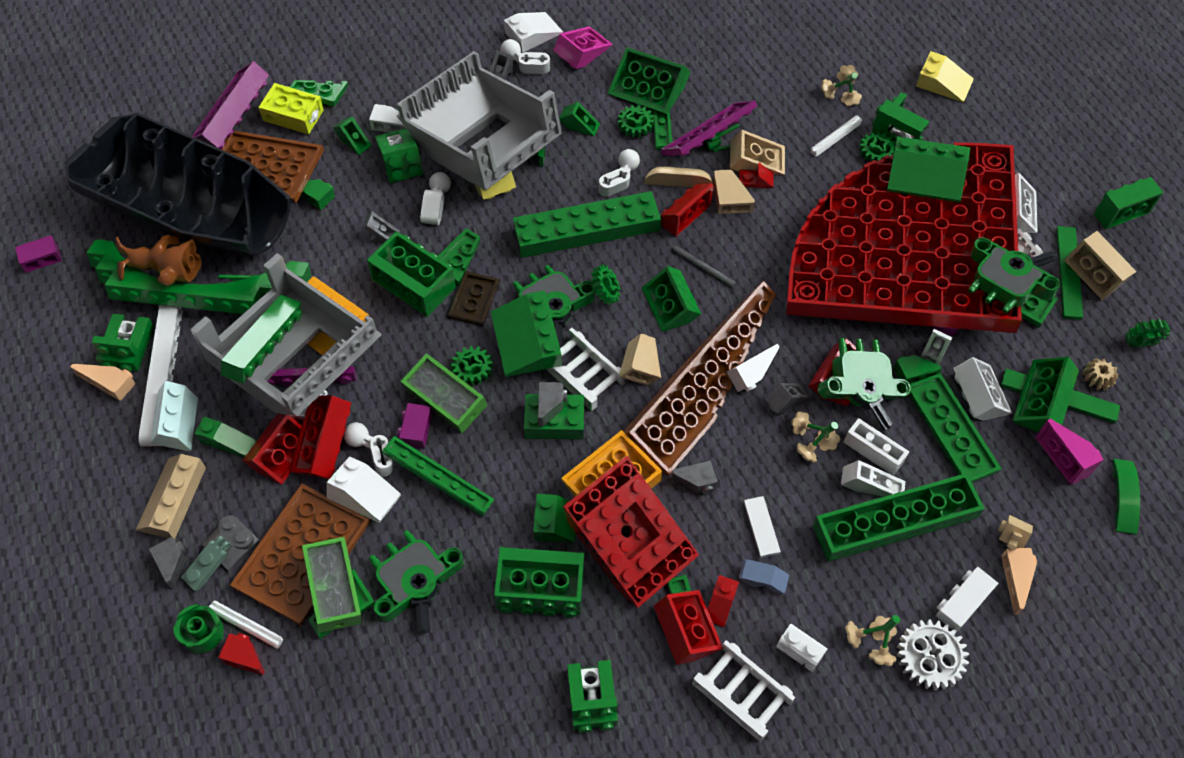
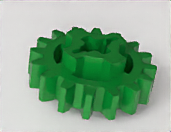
[618,105,654,138]
[859,132,896,162]
[591,264,621,305]
[1125,319,1170,347]
[451,346,493,386]

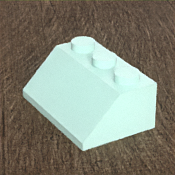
[150,381,198,451]

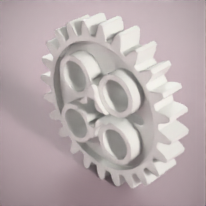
[897,619,969,691]

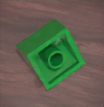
[533,494,575,543]

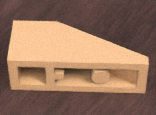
[70,364,135,401]
[1001,548,1037,615]

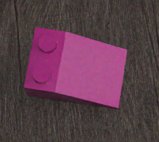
[553,26,612,69]
[1035,419,1104,485]

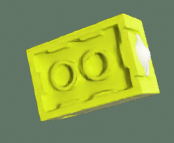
[259,83,324,135]

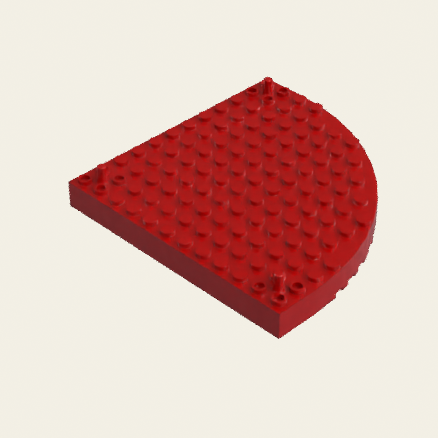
[786,142,1022,333]

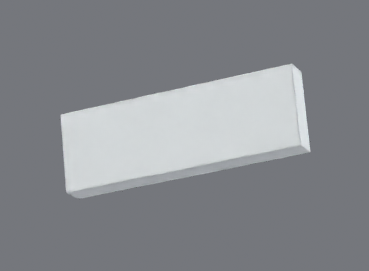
[743,496,781,558]

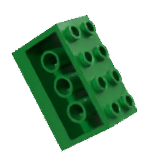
[367,231,456,317]
[494,547,584,618]

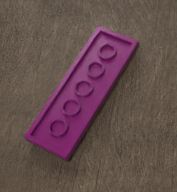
[660,100,757,157]

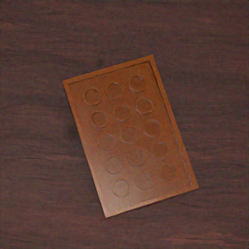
[221,131,324,203]
[230,484,371,626]

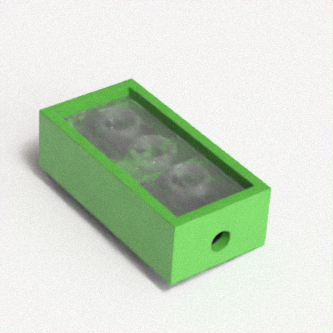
[401,353,487,433]
[302,537,361,633]

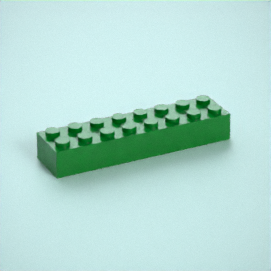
[513,191,661,258]
[812,473,985,562]

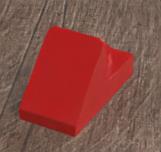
[739,163,774,188]

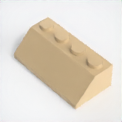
[136,454,206,539]

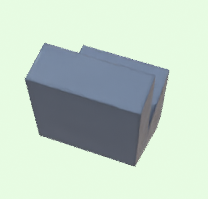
[739,559,789,594]

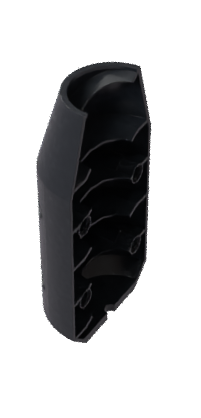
[64,113,291,255]

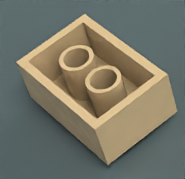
[1064,231,1136,300]

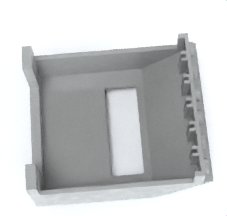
[396,51,562,191]
[190,253,382,416]

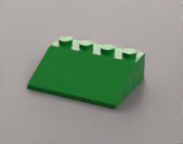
[607,47,691,114]
[887,137,970,203]
[490,290,562,377]

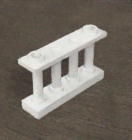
[546,328,625,411]
[692,641,795,742]

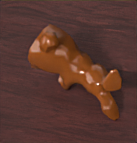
[116,234,202,286]

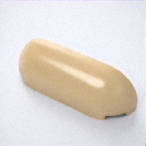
[644,167,714,188]

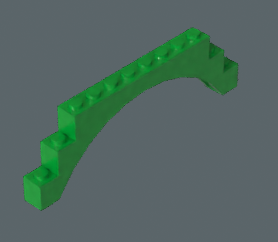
[87,239,311,314]

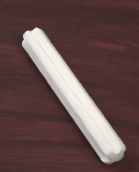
[810,116,862,157]
[209,601,283,648]

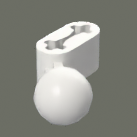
[500,39,550,74]
[598,149,640,197]
[420,172,451,226]
[343,422,393,477]

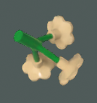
[821,65,862,107]
[791,412,840,463]
[845,615,900,666]

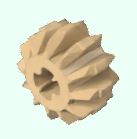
[1082,358,1119,391]

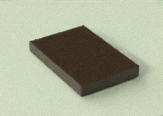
[448,271,500,326]

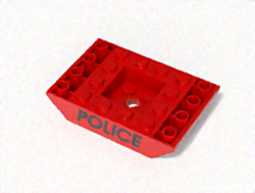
[562,455,699,608]

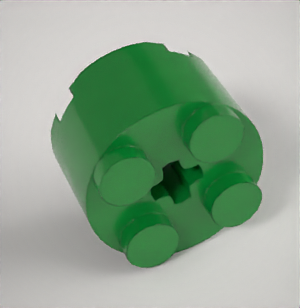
[173,604,224,654]

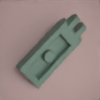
[181,536,230,591]

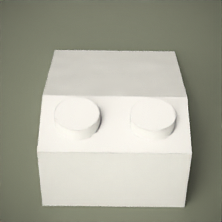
[504,12,563,53]
[327,456,401,523]

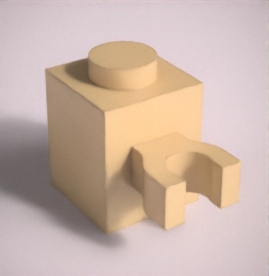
[998,515,1033,550]

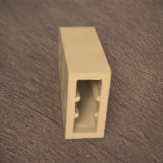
[713,170,755,214]
[619,334,661,385]

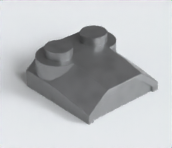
[201,515,260,571]

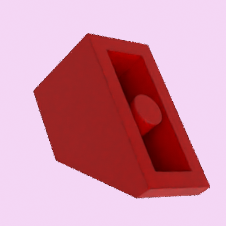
[708,575,739,627]
[218,633,265,675]

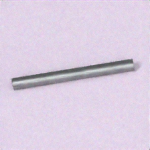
[673,245,736,288]

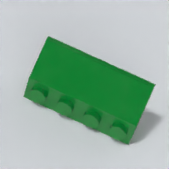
[1013,356,1079,432]

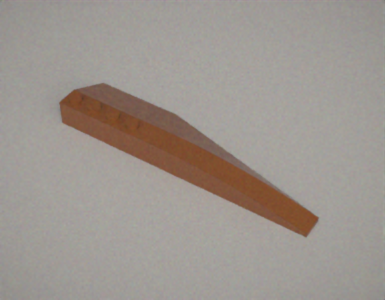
[623,281,776,475]

